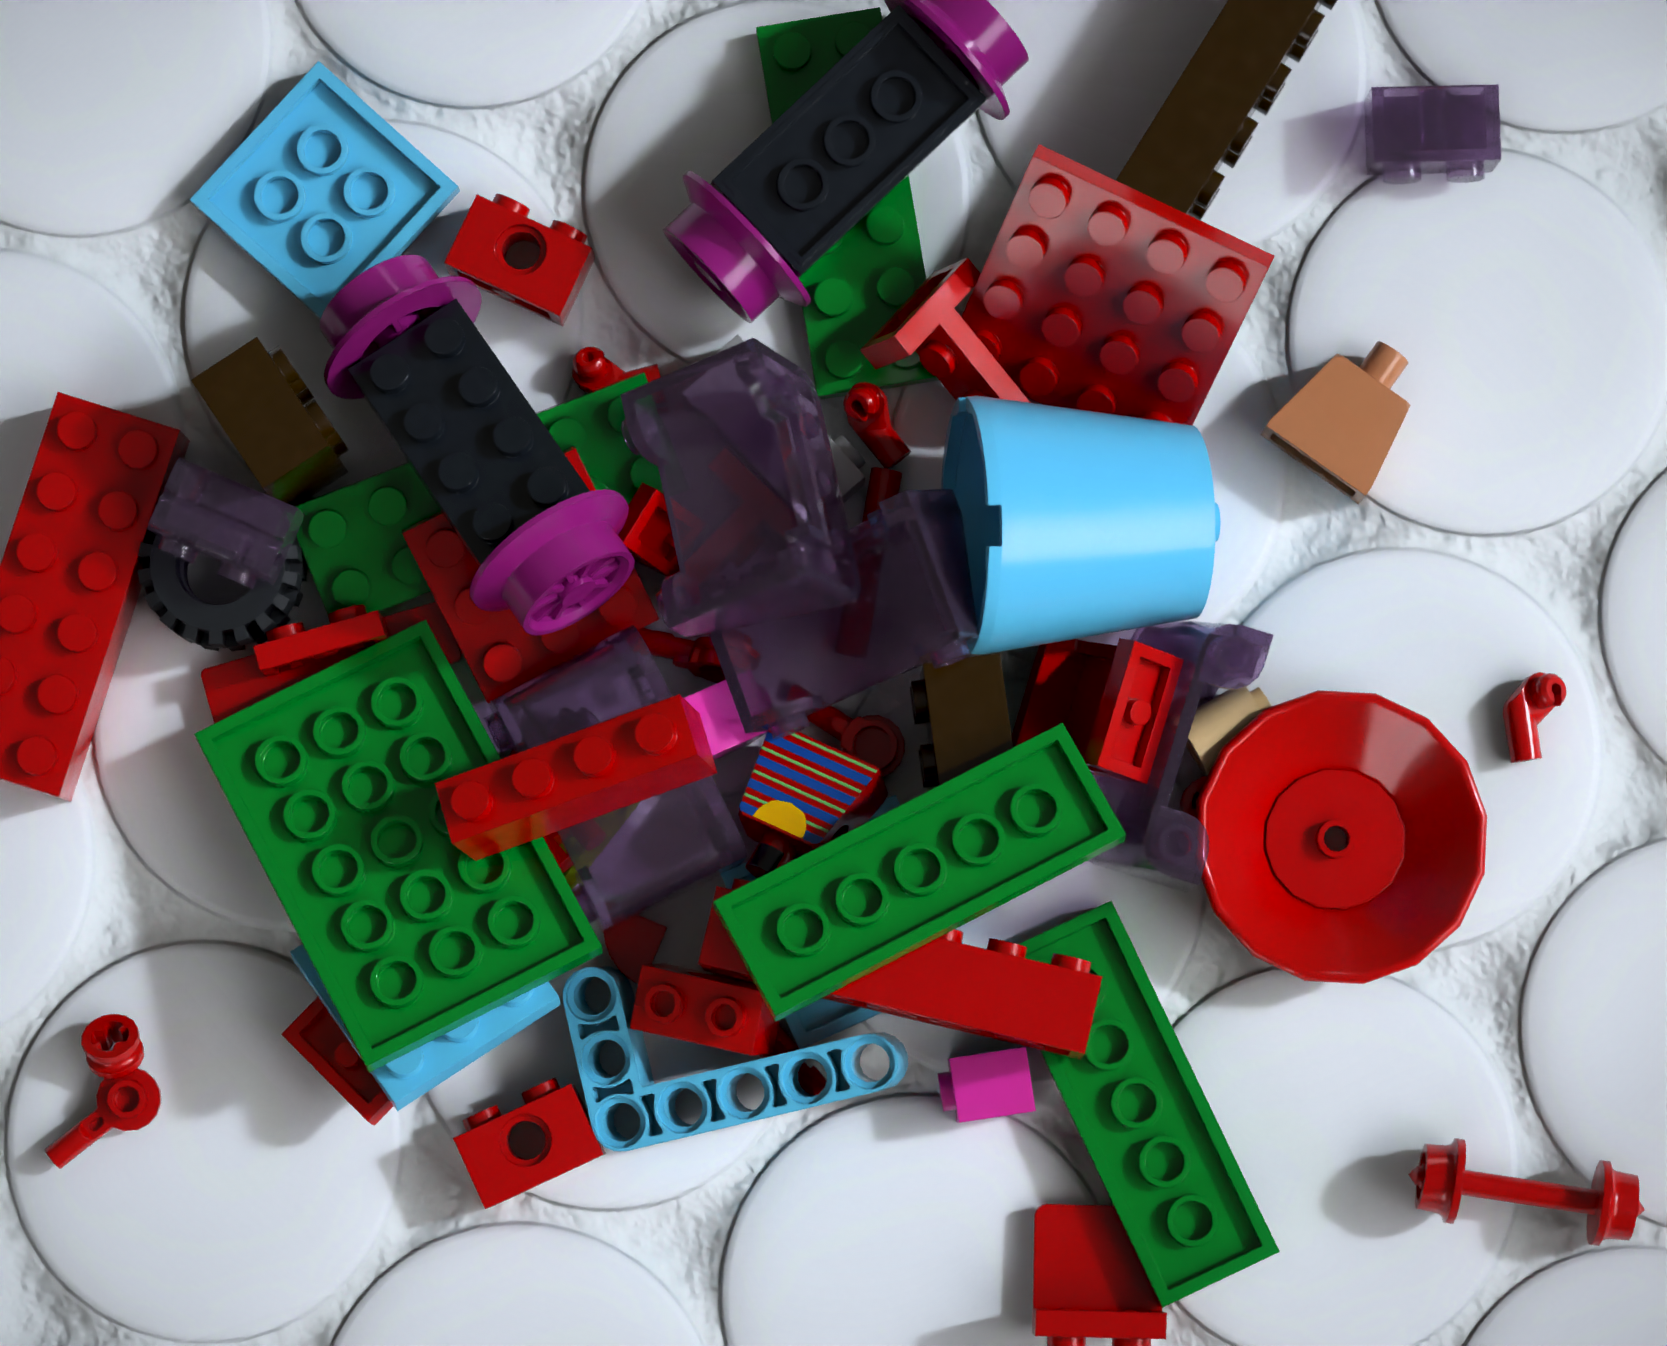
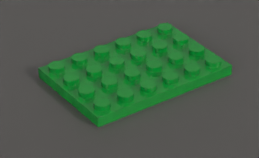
[194,619,603,1073]

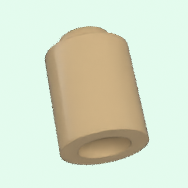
[1174,683,1272,776]

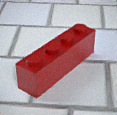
[435,694,717,861]

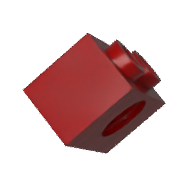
[444,194,595,326]
[630,963,780,1056]
[453,1077,606,1209]

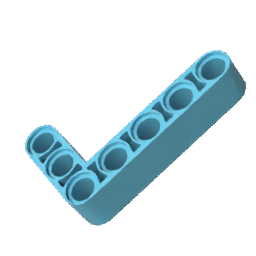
[563,966,908,1151]

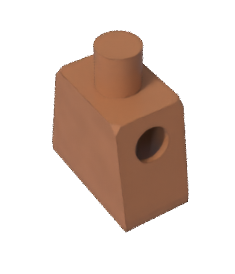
[1260,341,1410,504]

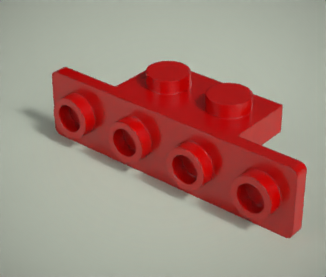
[201,602,462,724]

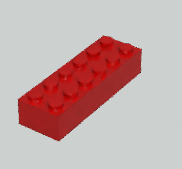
[0,392,190,802]
[698,878,1103,1059]

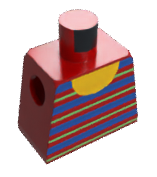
[738,721,888,878]

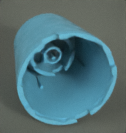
[941,395,1221,655]

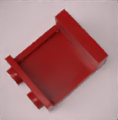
[1012,638,1184,784]

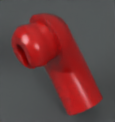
[572,347,665,397]
[843,382,911,469]
[1503,672,1567,763]

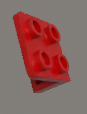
[1032,1204,1167,1346]

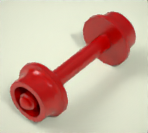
[1408,1138,1645,1246]

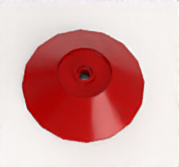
[1194,690,1487,984]

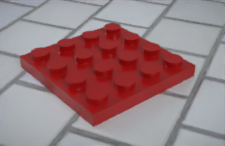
[962,144,1274,425]

